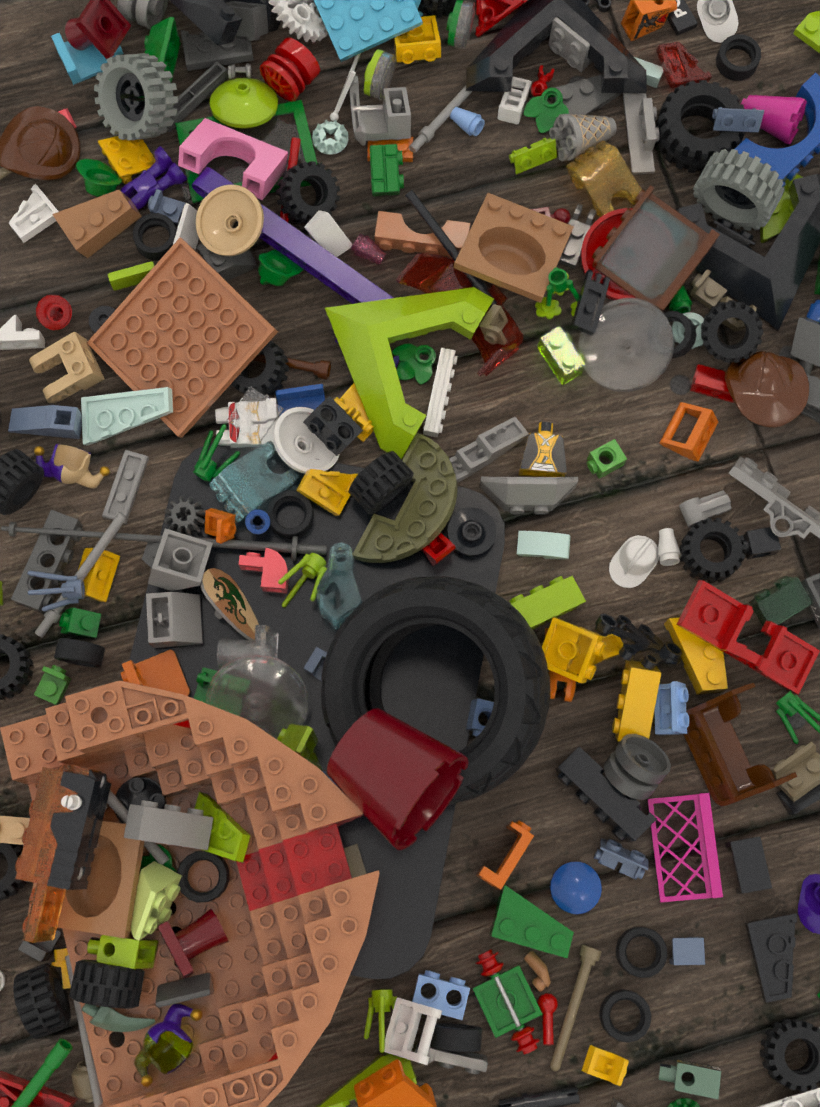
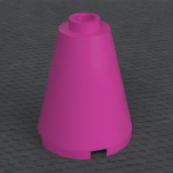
[741,95,807,144]

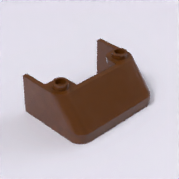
[684,682,797,806]

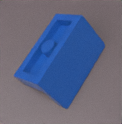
[275,384,325,416]

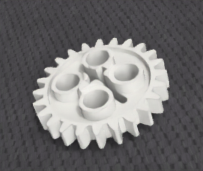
[269,0,328,43]

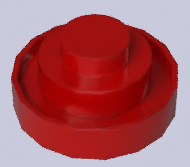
[36,295,72,330]

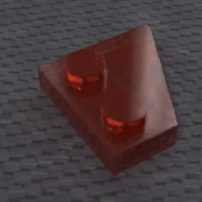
[656,42,712,89]

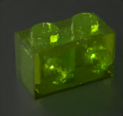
[537,326,586,385]

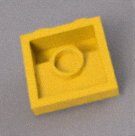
[393,15,441,64]
[542,617,605,683]

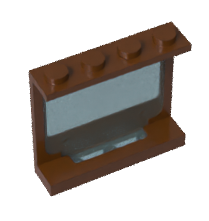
[592,185,720,315]

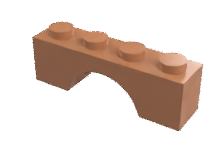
[375,211,470,259]

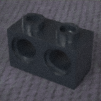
[303,396,363,456]

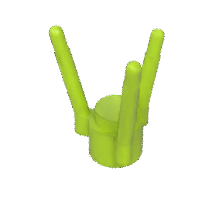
[278,553,328,608]
[364,990,397,1053]

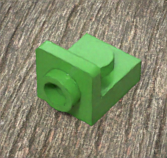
[34,665,71,705]

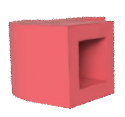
[238,548,289,594]

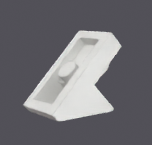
[0,315,45,350]

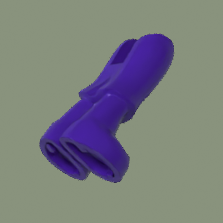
[120,146,187,210]

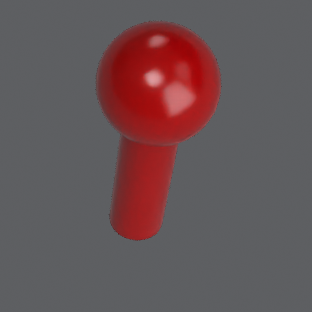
[537,993,558,1046]

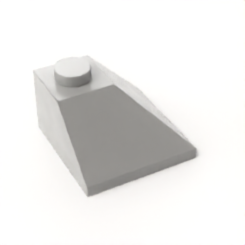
[148,528,213,591]

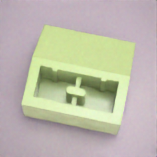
[131,861,182,941]

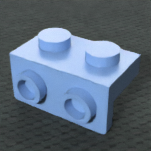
[654,681,689,735]

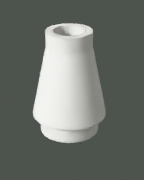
[657,528,682,566]

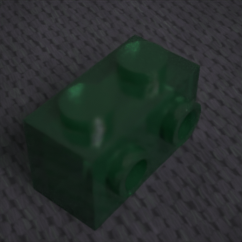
[749,576,813,626]

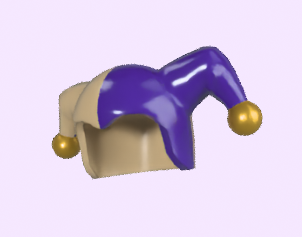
[34,444,110,489]

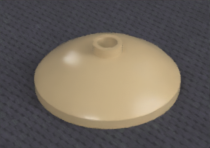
[196,185,264,256]

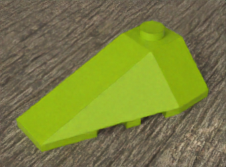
[316,1052,417,1107]

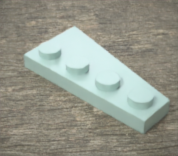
[81,387,173,446]

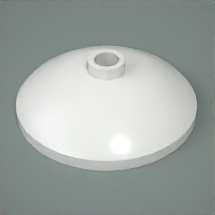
[273,407,340,474]

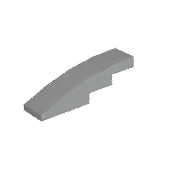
[449,417,529,483]

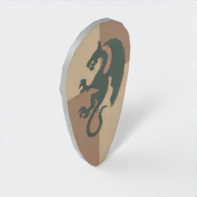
[200,568,262,643]

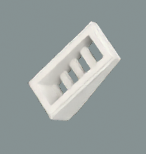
[498,77,532,124]

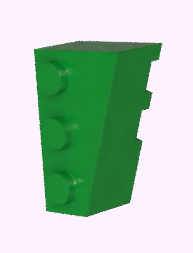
[490,885,574,958]

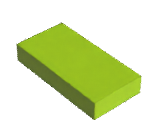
[108,261,155,291]

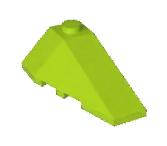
[277,724,319,761]

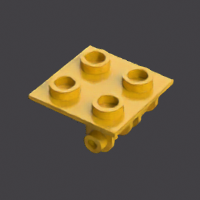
[98,136,155,184]
[334,383,374,442]

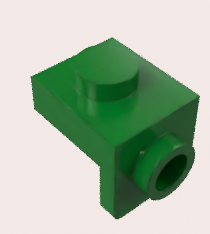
[59,608,101,639]

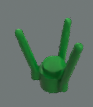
[193,424,240,482]
[775,691,820,744]

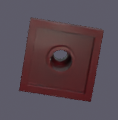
[65,0,131,59]
[158,909,229,979]

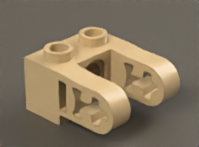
[29,332,105,403]

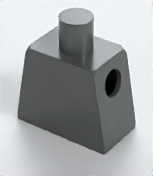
[791,317,820,375]

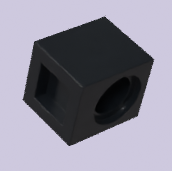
[742,527,781,560]

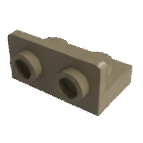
[772,742,820,802]

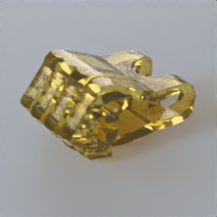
[566,140,642,217]

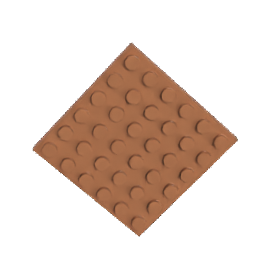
[87,237,278,438]

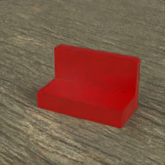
[690,364,734,403]

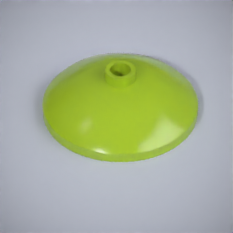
[210,77,278,128]

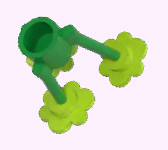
[535,267,579,319]

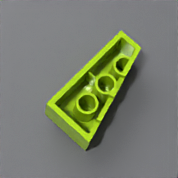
[509,576,586,630]

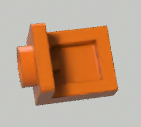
[205,508,236,544]

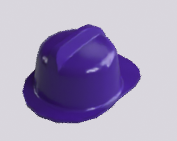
[798,874,820,934]

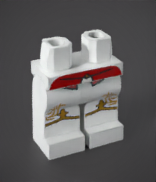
[215,398,278,449]

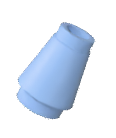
[450,107,485,136]

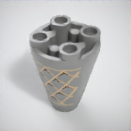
[549,114,617,161]

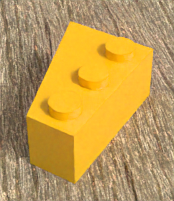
[664,618,728,694]
[612,660,661,742]

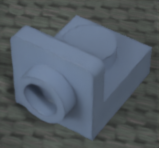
[148,189,185,226]

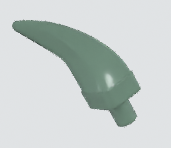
[81,1004,156,1032]

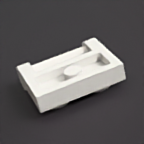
[384,998,442,1065]

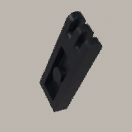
[571,269,610,336]

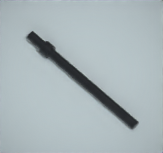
[405,190,497,308]

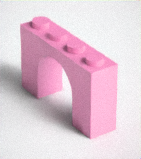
[178,118,288,200]

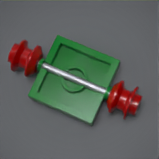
[472,949,542,1055]

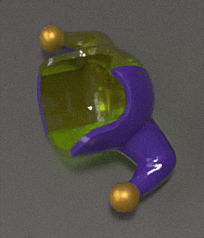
[134,1004,203,1087]

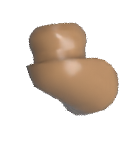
[524,951,551,992]

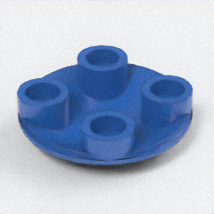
[550,862,602,914]

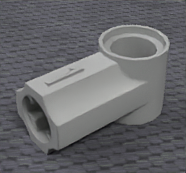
[679,490,732,528]

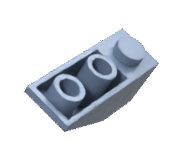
[8,405,82,439]

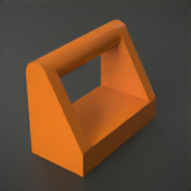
[659,402,718,462]

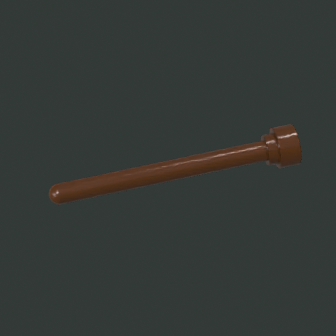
[253,355,331,380]

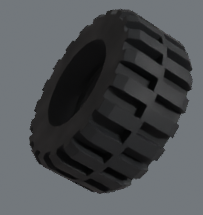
[655,80,745,173]

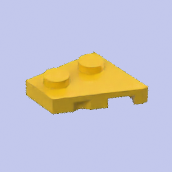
[296,469,358,516]

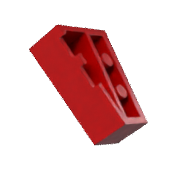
[0,1071,78,1107]

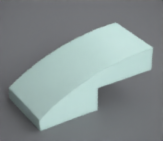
[517,531,570,559]

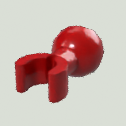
[530,65,554,97]

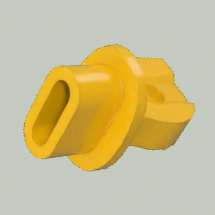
[51,948,71,989]

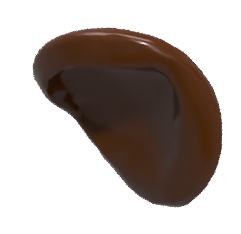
[0,106,81,180]
[725,351,809,427]

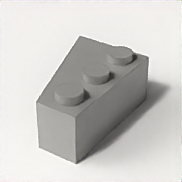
[124,800,213,850]

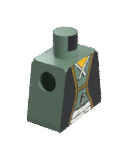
[659,1059,721,1099]

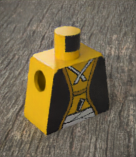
[519,422,567,477]

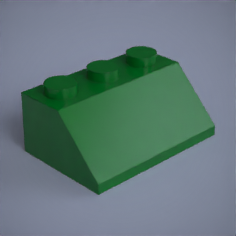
[141,17,181,97]

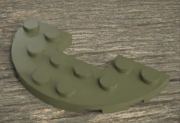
[352,433,457,563]

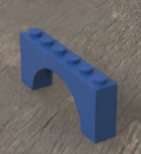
[734,73,820,187]

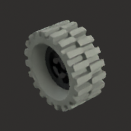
[94,53,178,140]
[693,149,784,231]

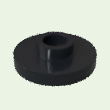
[89,306,115,333]

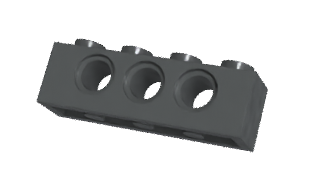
[11,510,84,614]

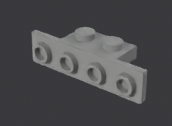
[623,93,659,175]

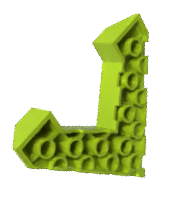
[325,287,494,460]

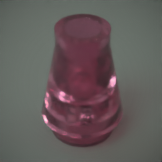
[351,233,386,265]

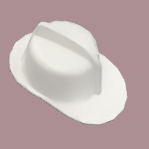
[697,0,739,43]
[609,535,659,588]

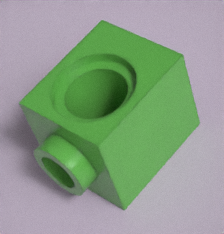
[587,439,627,479]

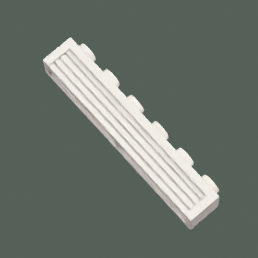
[423,348,458,437]

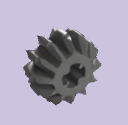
[164,496,206,536]

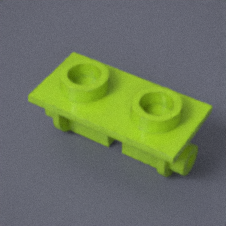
[509,138,557,174]

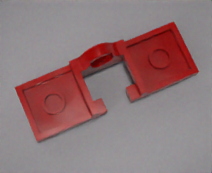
[676,580,820,695]

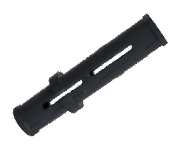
[498,1086,580,1107]

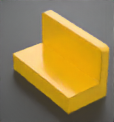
[78,548,120,602]

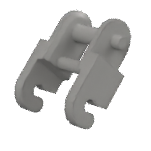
[228,63,252,79]

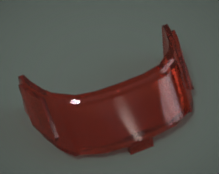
[396,253,523,377]

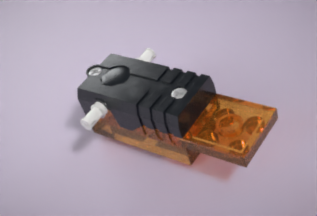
[15,764,112,943]

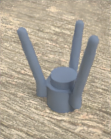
[27,571,85,612]

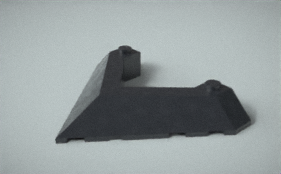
[466,0,647,93]
[660,174,820,331]

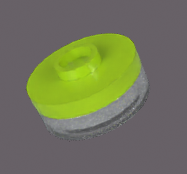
[364,49,396,100]

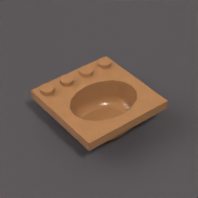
[453,193,574,303]
[27,813,145,938]

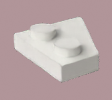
[9,184,59,243]

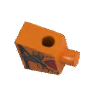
[621,0,677,41]

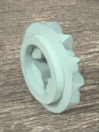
[312,120,348,155]
[671,312,704,349]

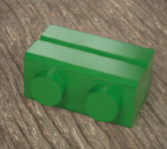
[370,144,404,196]

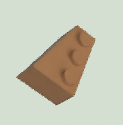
[52,190,142,258]

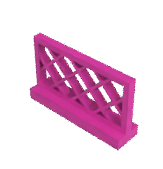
[648,793,723,902]

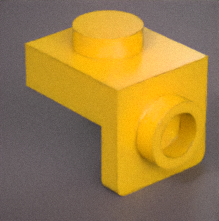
[581,1045,629,1086]

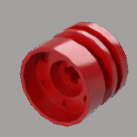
[259,37,320,102]

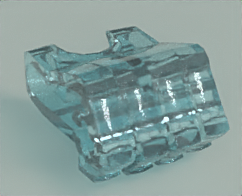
[209,441,299,522]
[317,542,362,630]

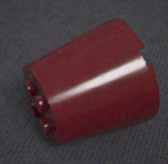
[327,708,469,850]

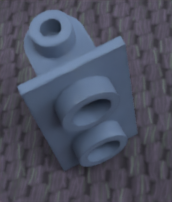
[712,107,764,132]
[594,838,649,880]

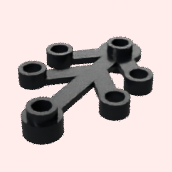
[595,613,682,670]

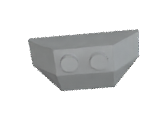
[480,476,578,514]

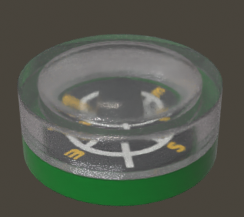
[446,0,475,49]

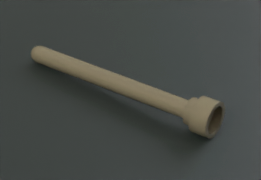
[550,944,602,1071]

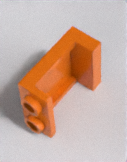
[476,820,534,890]
[354,1059,437,1107]

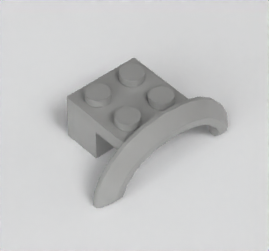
[349,76,411,146]

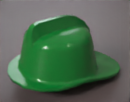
[76,159,122,197]
[258,250,303,286]

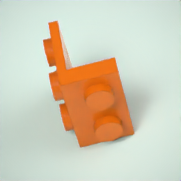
[121,650,190,696]

